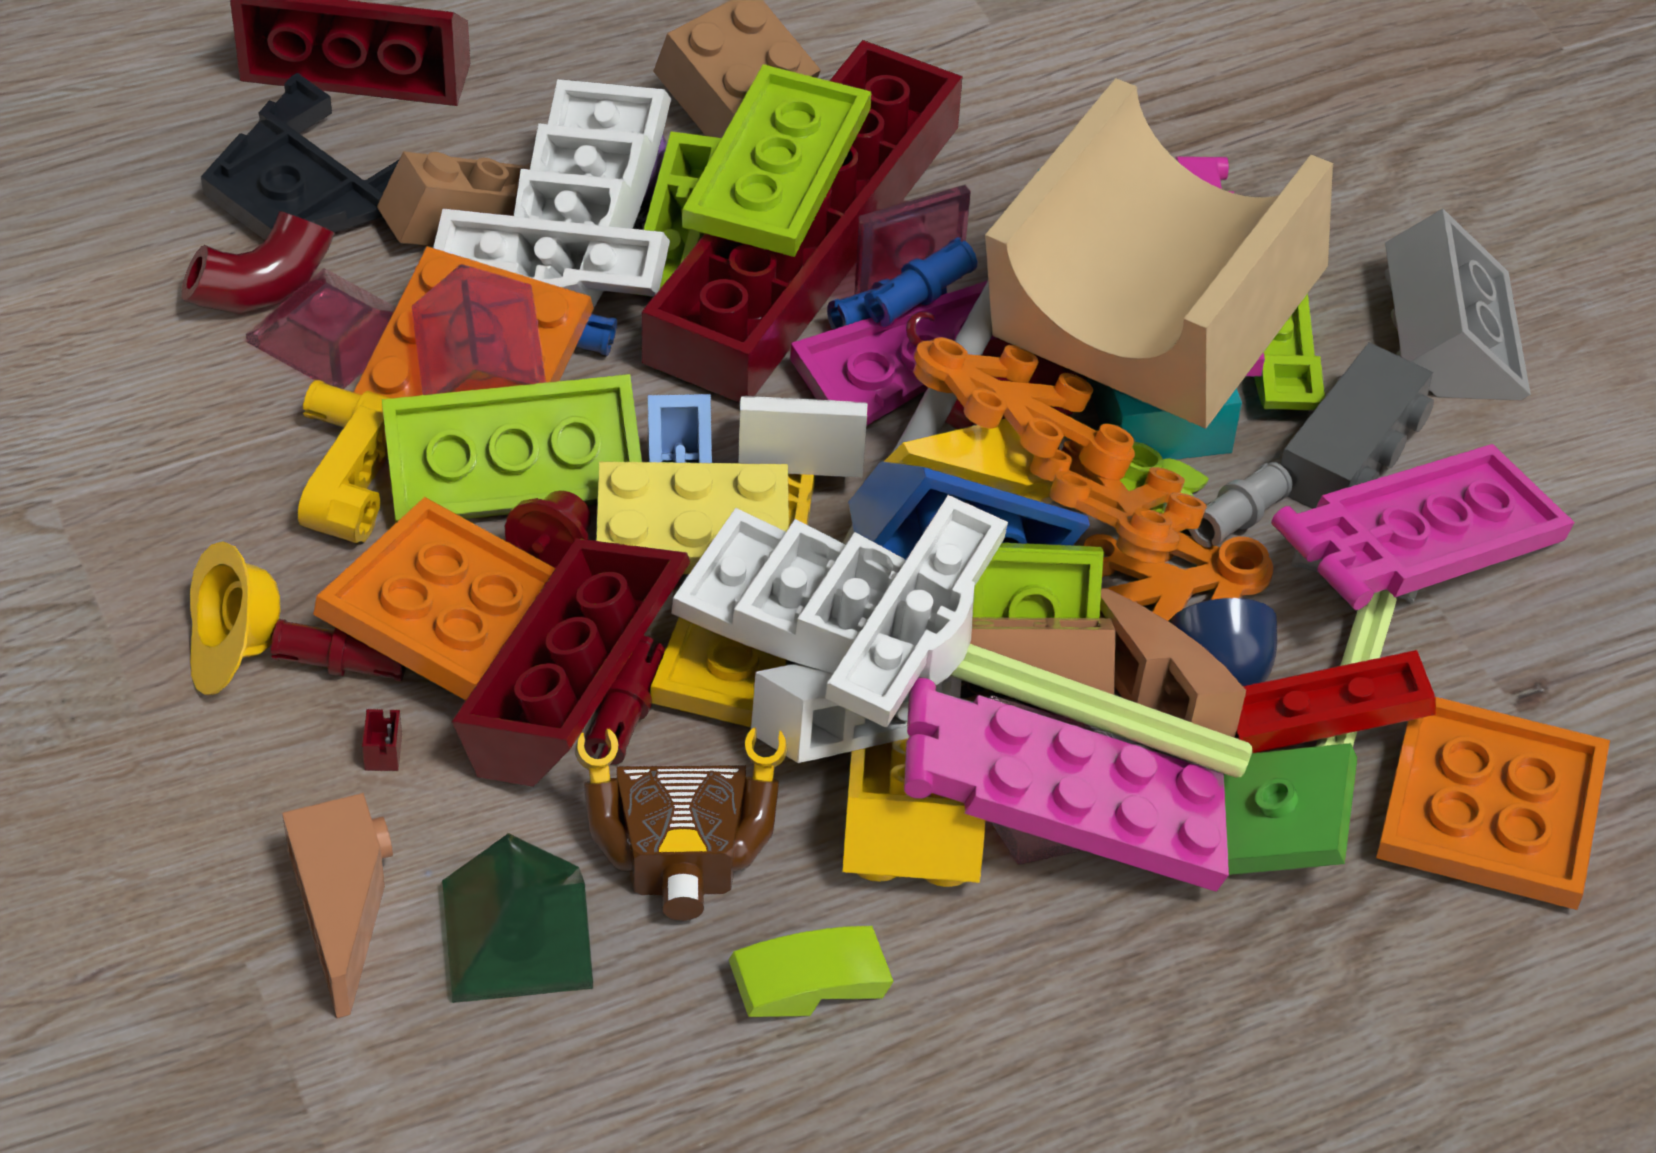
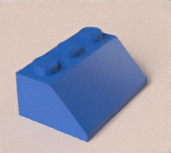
[848,461,1090,560]

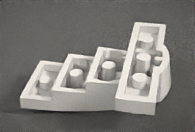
[433,79,671,307]
[672,495,1008,728]

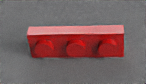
[1235,650,1436,753]

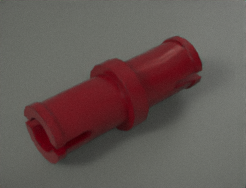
[271,619,406,681]
[584,636,665,765]

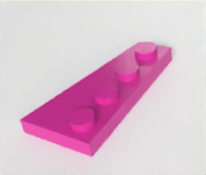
[790,281,997,426]

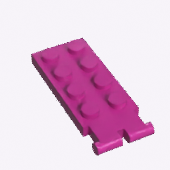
[1271,444,1575,610]
[904,678,1229,892]

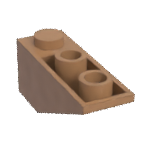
[377,151,531,246]

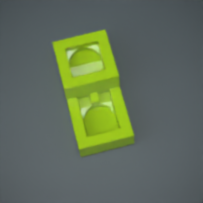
[729,926,894,1017]

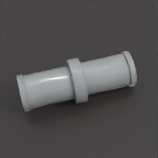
[1189,462,1293,548]

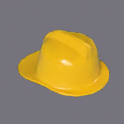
[190,541,280,696]

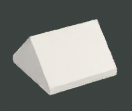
[738,396,868,477]

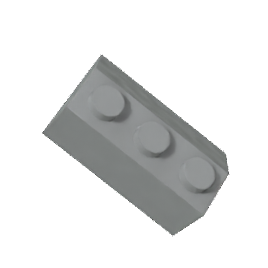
[1385,208,1531,400]

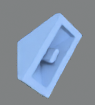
[648,394,712,463]

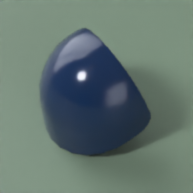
[1168,598,1278,686]

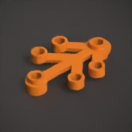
[913,337,1135,480]
[1030,440,1207,564]
[1083,532,1273,621]

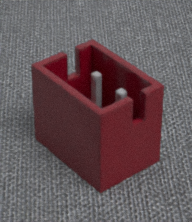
[362,709,402,771]

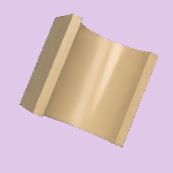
[985,78,1333,429]

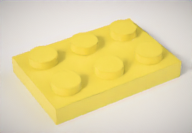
[596,462,789,574]

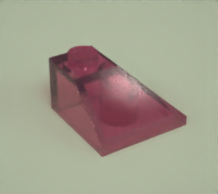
[854,185,971,295]
[246,268,396,389]

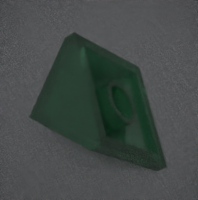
[442,833,593,1003]

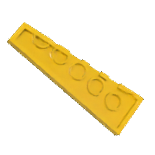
[651,474,816,727]

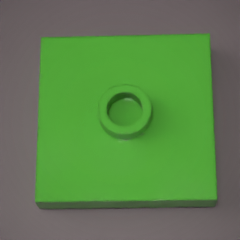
[1224,743,1357,875]

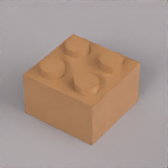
[653,0,821,138]

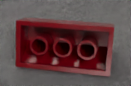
[230,0,471,106]
[452,538,691,787]

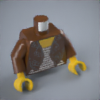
[575,727,787,921]

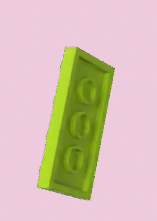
[682,64,871,257]
[382,374,642,523]

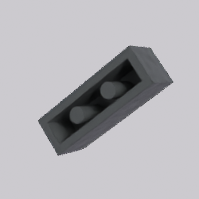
[1281,342,1434,509]

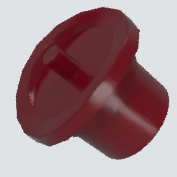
[504,490,591,568]

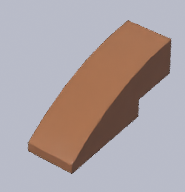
[1099,588,1246,738]

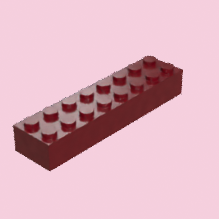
[642,40,963,403]

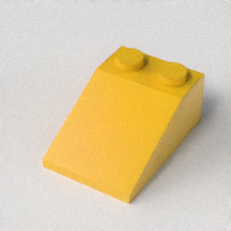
[842,738,986,887]

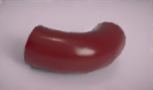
[181,211,335,314]

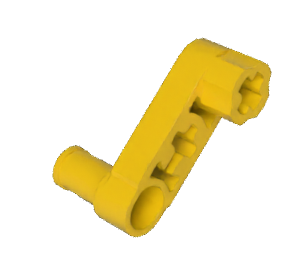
[298,380,391,543]

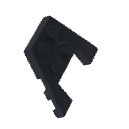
[201,73,399,240]

